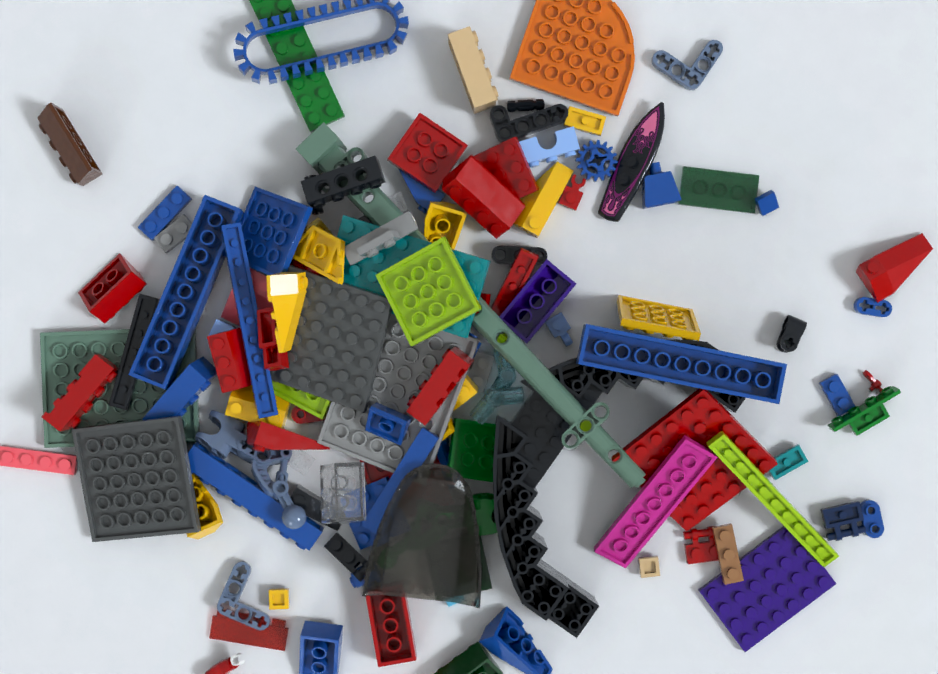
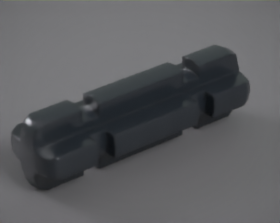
[507,99,545,112]

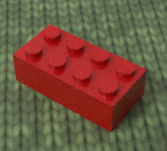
[365,580,417,667]

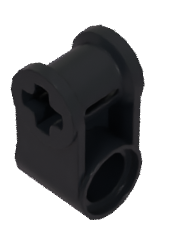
[776,315,807,353]

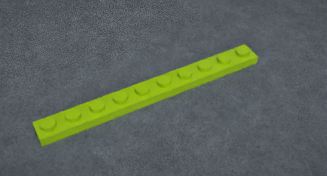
[706,431,839,567]

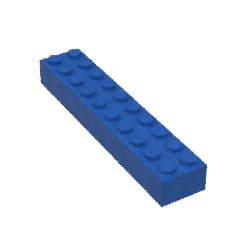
[128,195,244,390]
[576,324,787,404]

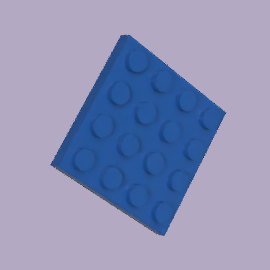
[241,186,313,275]

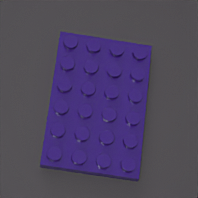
[698,526,836,652]

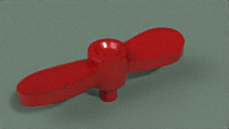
[863,370,883,393]

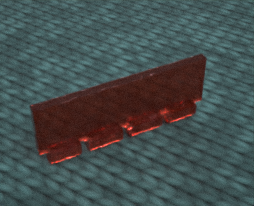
[209,610,289,651]

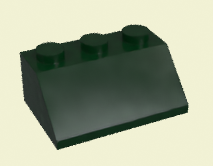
[434,642,503,674]

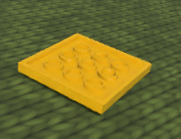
[616,295,701,341]

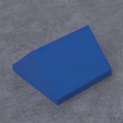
[365,402,412,445]

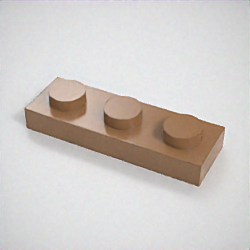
[712,523,744,585]

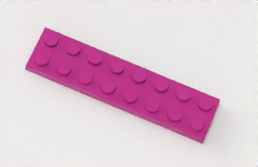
[594,435,718,568]

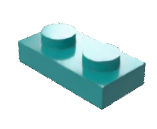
[769,444,809,480]

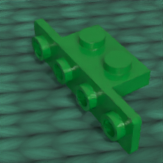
[827,386,901,436]

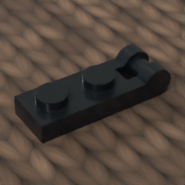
[324,533,374,582]

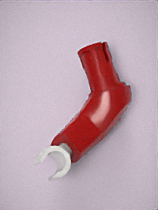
[205,653,245,674]

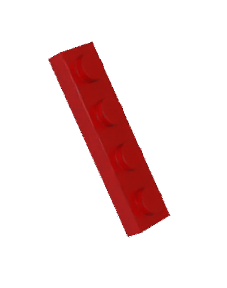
[491,248,539,316]

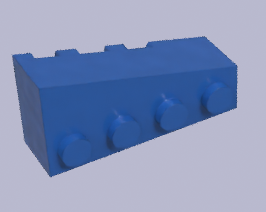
[142,356,217,420]

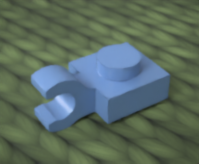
[545,312,573,347]

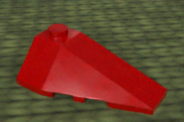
[856,233,933,303]
[247,421,330,453]

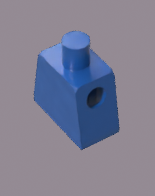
[642,162,681,209]

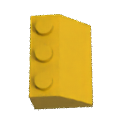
[225,385,291,429]

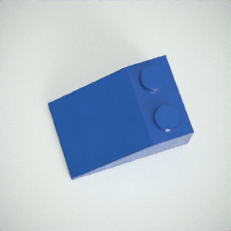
[299,621,343,674]

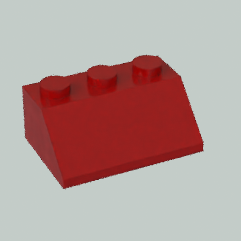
[78,253,147,323]
[207,327,251,393]

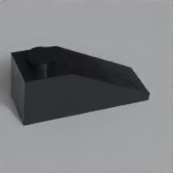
[290,484,346,531]

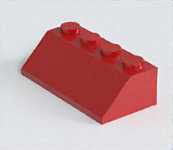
[442,155,525,239]

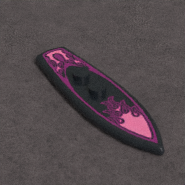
[598,102,665,222]

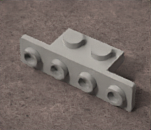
[345,211,418,265]

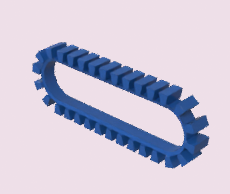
[233,0,409,85]

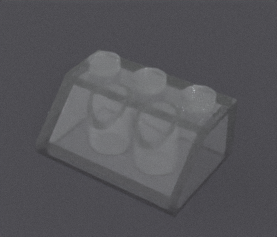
[320,462,366,525]

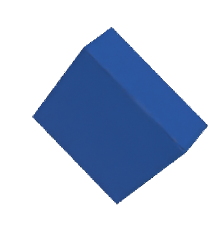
[754,190,779,216]

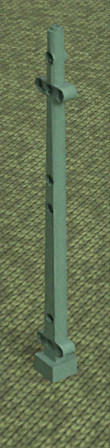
[296,122,646,488]

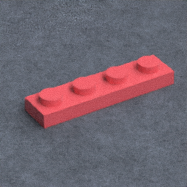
[0,446,78,475]

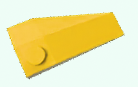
[513,162,574,238]
[424,202,467,249]
[186,473,223,540]

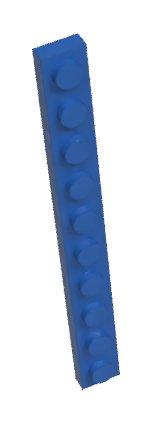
[220,222,278,419]

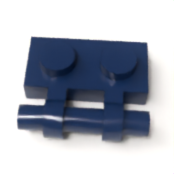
[820,501,866,541]

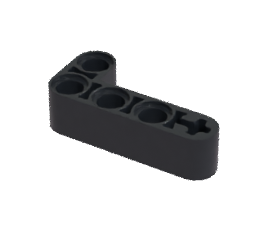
[490,104,568,143]

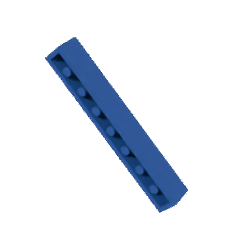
[188,442,324,551]

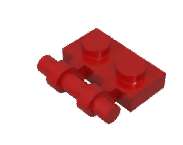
[683,526,719,564]

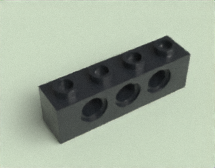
[301,156,386,208]

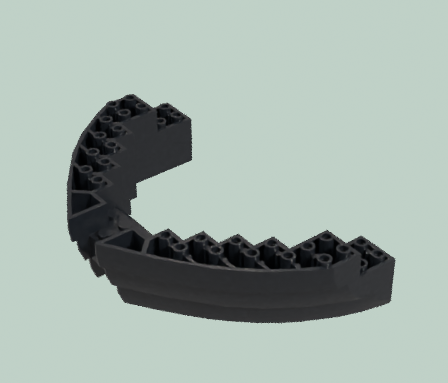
[493,340,745,638]

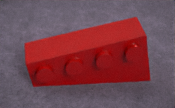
[406,346,474,425]
[42,354,118,432]

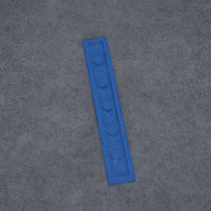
[361,427,440,535]

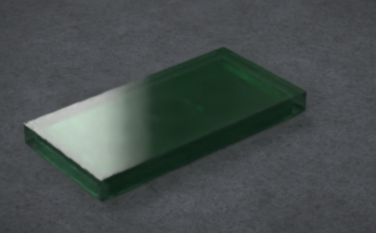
[678,166,759,214]

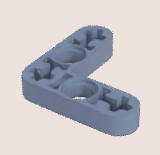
[652,40,723,90]
[217,561,271,630]

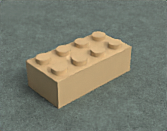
[448,26,499,114]

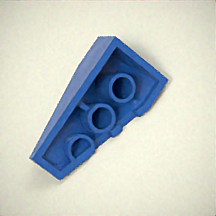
[479,607,553,674]

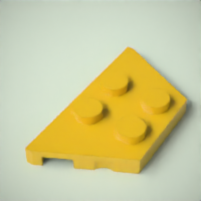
[293,225,345,285]

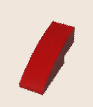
[257,307,289,371]

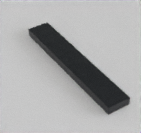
[109,294,160,410]

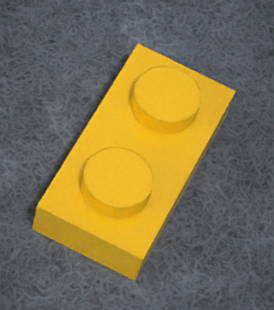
[564,106,606,136]

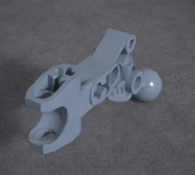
[195,410,307,529]

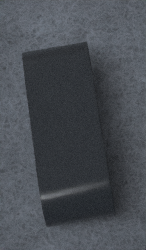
[491,246,547,266]

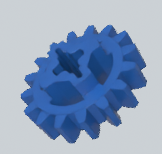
[575,140,618,182]

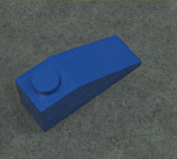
[398,168,445,215]

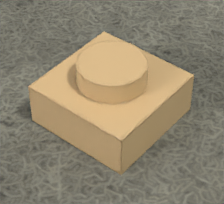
[638,556,660,578]

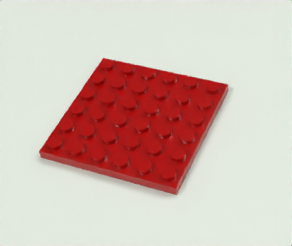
[611,388,778,531]

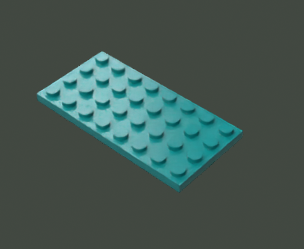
[337,215,491,338]

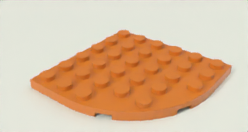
[509,0,635,117]

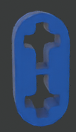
[854,297,892,317]

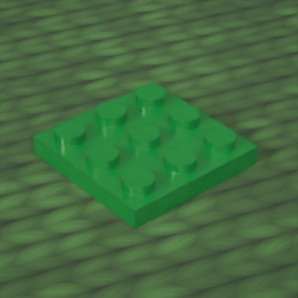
[446,418,496,482]

